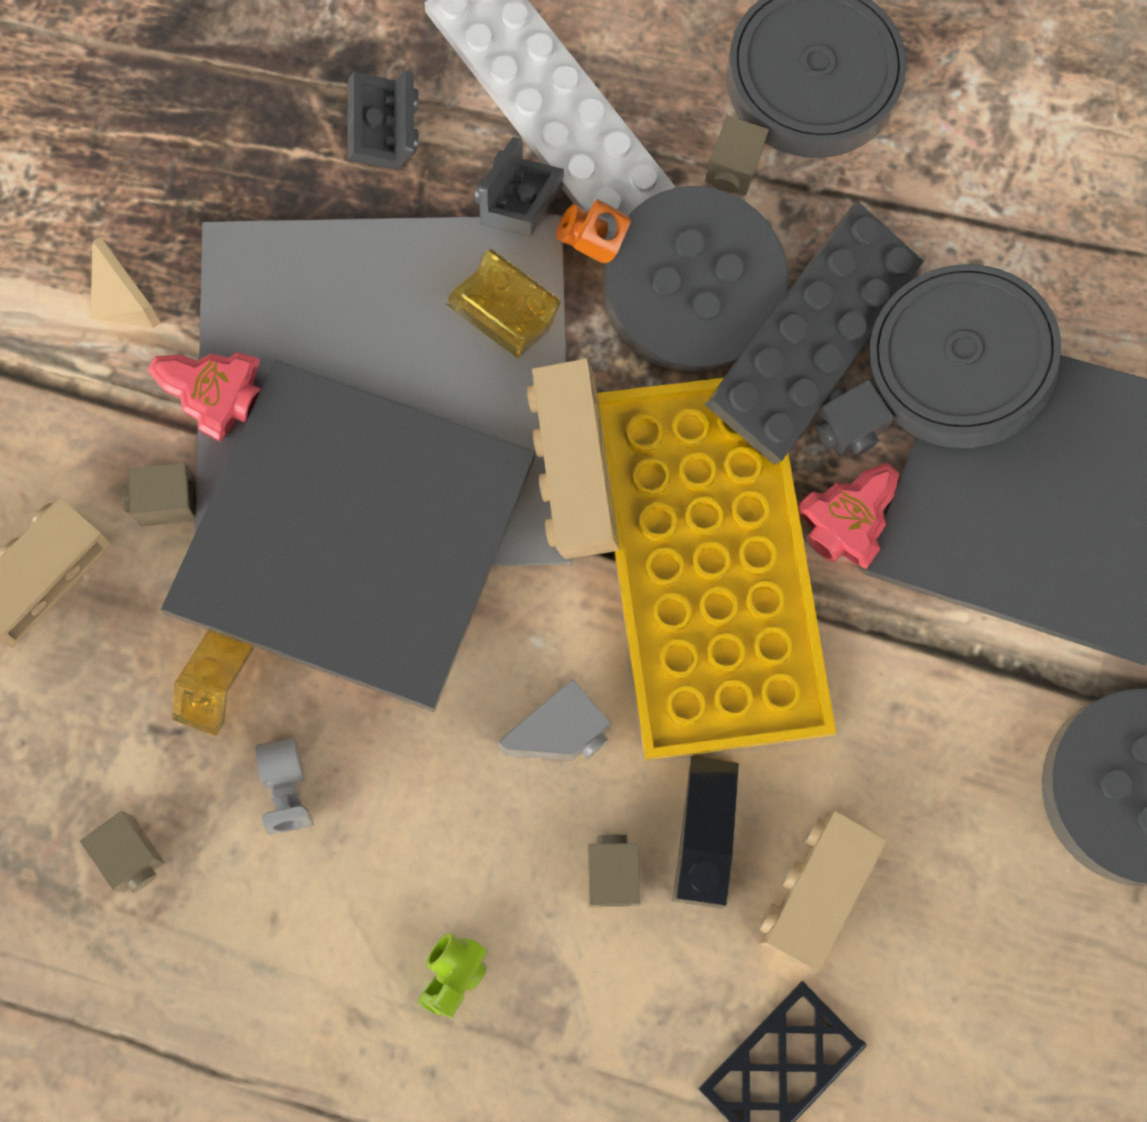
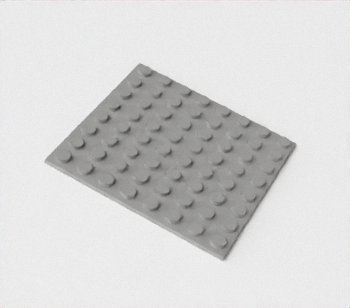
[195,215,572,566]

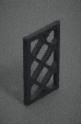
[698,981,867,1122]

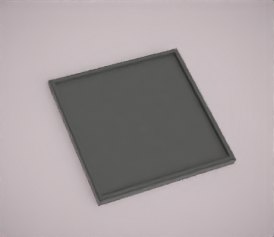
[865,355,1147,665]
[161,360,536,712]

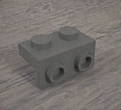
[347,70,419,170]
[475,137,564,237]

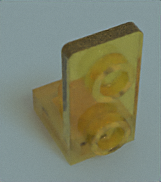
[172,630,255,736]

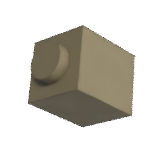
[705,115,769,195]
[122,462,196,526]
[80,811,165,893]
[587,834,640,907]

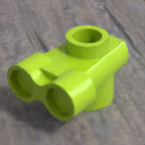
[417,933,487,1018]

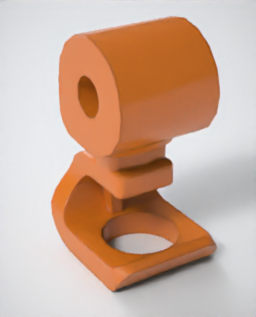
[556,199,631,263]

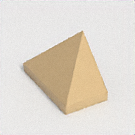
[90,236,161,328]

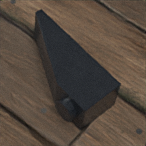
[672,756,739,909]

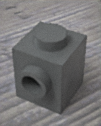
[815,380,894,458]

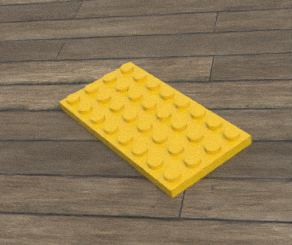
[597,378,836,761]

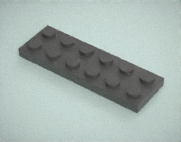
[704,202,924,464]

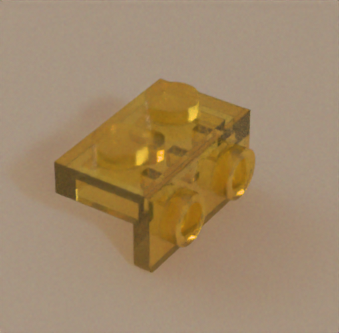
[446,249,561,359]

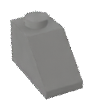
[498,679,611,761]

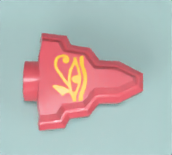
[147,352,261,442]
[797,463,899,569]

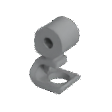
[255,737,314,835]

